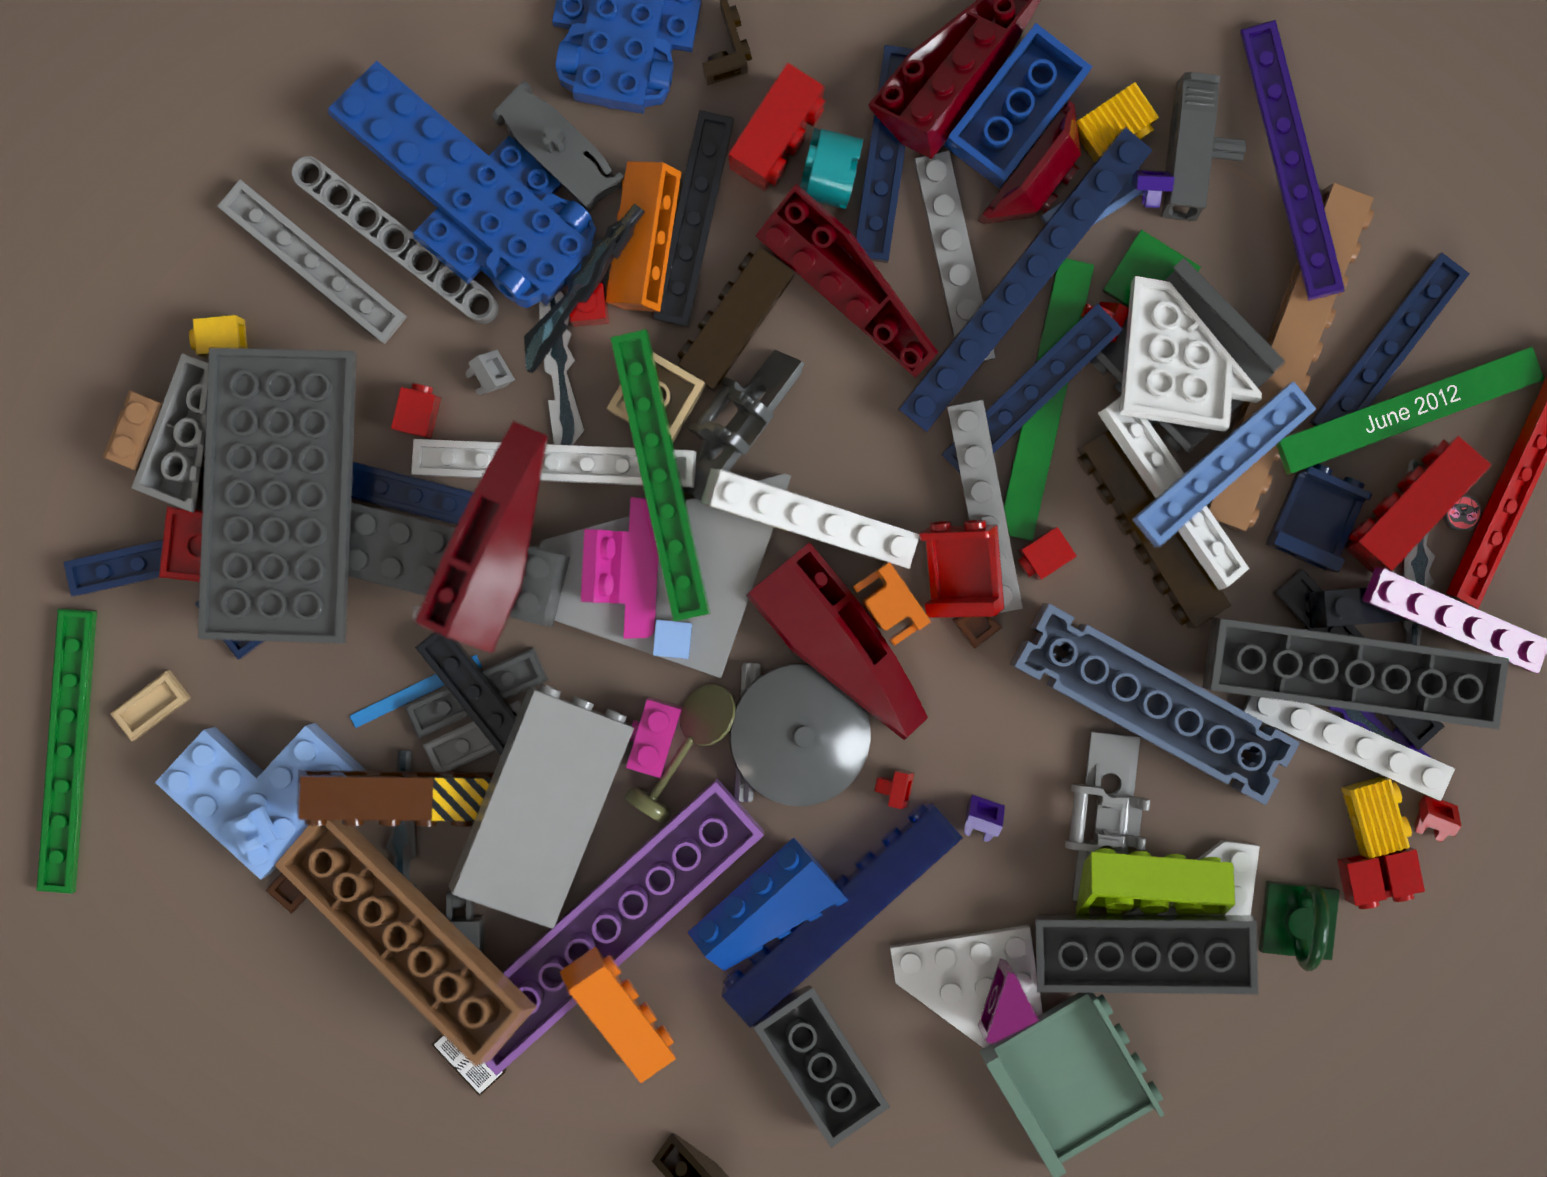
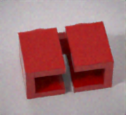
[1337,847,1425,909]

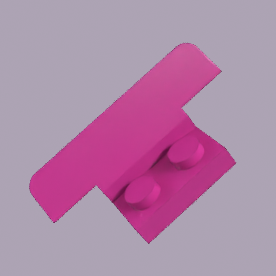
[581,497,658,639]

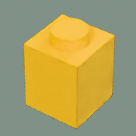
[189,315,247,358]

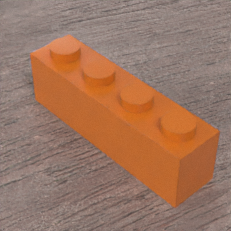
[605,161,682,312]
[559,947,676,1083]

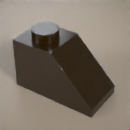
[652,1133,729,1177]

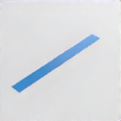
[350,655,482,728]

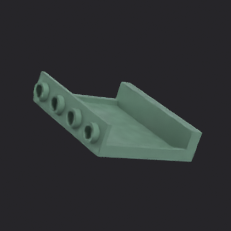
[979,993,1165,1177]

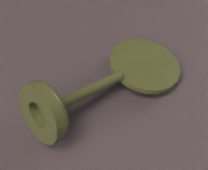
[624,684,736,824]

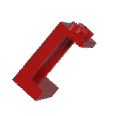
[919,519,1004,618]

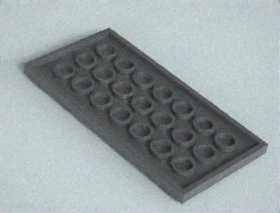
[198,348,357,644]

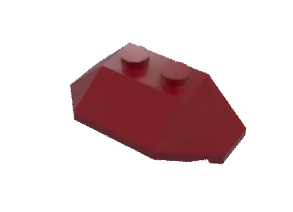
[979,100,1081,224]

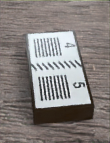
[431,1034,507,1096]

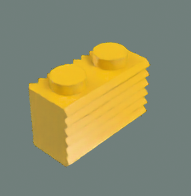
[1077,82,1159,163]
[1341,776,1412,859]

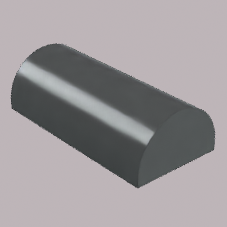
[753,986,890,1148]

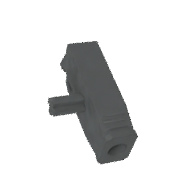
[1162,72,1246,221]
[492,81,625,213]

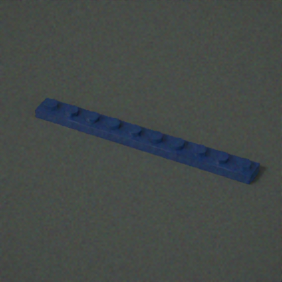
[898,127,1153,432]

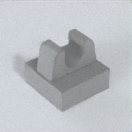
[466,350,515,395]

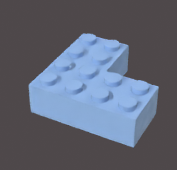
[155,723,366,880]

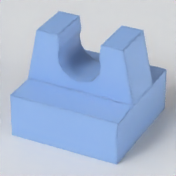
[227,806,279,855]

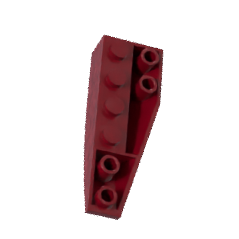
[868,0,1041,159]
[755,184,939,378]
[415,421,548,653]
[746,542,928,740]

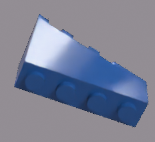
[687,837,849,971]

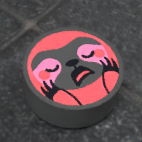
[1443,495,1481,531]

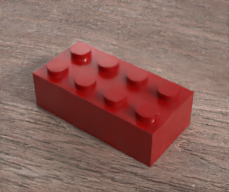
[1346,436,1491,574]

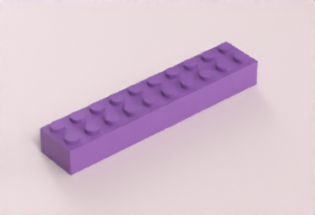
[485,778,764,1076]

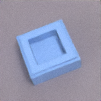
[653,620,692,659]

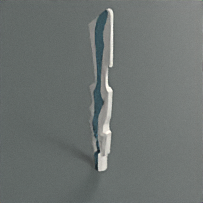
[539,291,584,445]

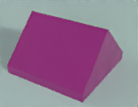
[978,958,1039,1044]

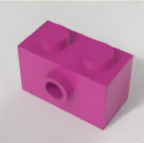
[626,697,683,778]

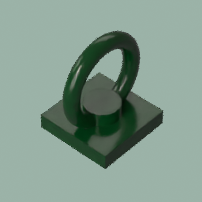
[1259,881,1340,971]

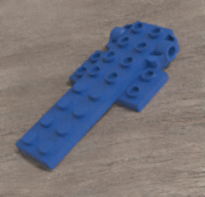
[552,0,702,114]
[328,61,596,308]

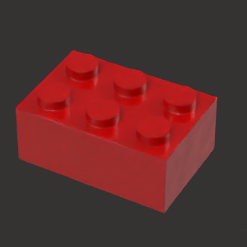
[728,63,826,192]

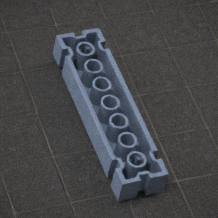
[1009,603,1300,805]

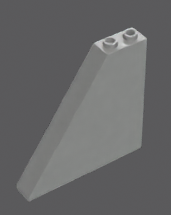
[533,473,791,678]

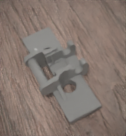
[1065,732,1150,901]

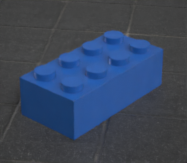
[944,23,1092,189]

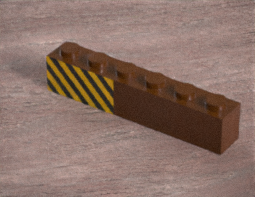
[297,770,494,827]

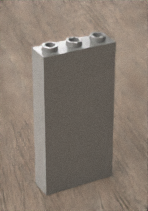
[448,684,634,929]

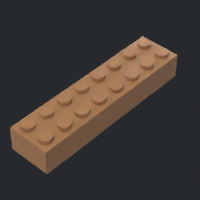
[275,820,537,1066]

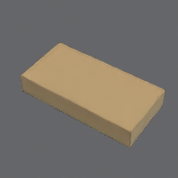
[110,670,191,742]

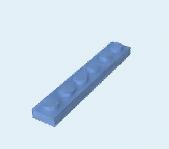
[1132,381,1316,547]

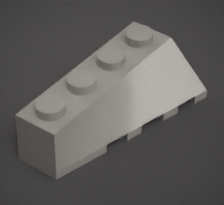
[132,354,209,513]

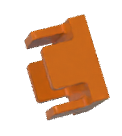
[852,562,931,646]

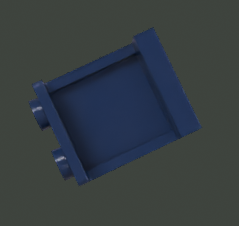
[1265,464,1372,572]

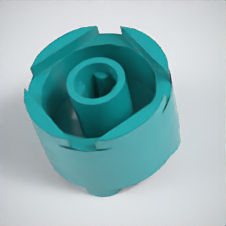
[800,128,863,209]

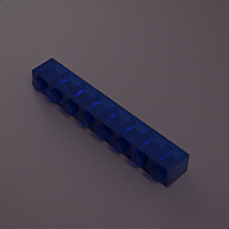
[722,802,963,1028]

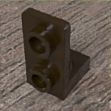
[702,0,752,85]

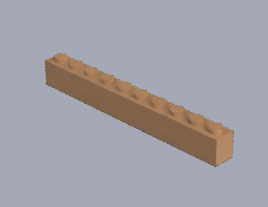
[1206,183,1374,532]

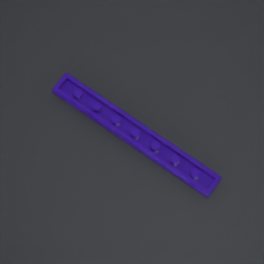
[1240,20,1345,301]

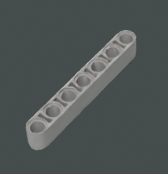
[292,156,499,324]

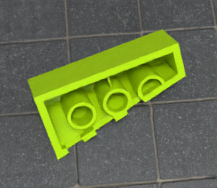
[1076,848,1235,915]

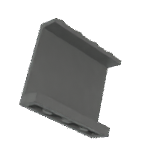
[1090,258,1285,453]

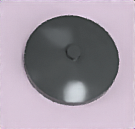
[729,664,870,806]

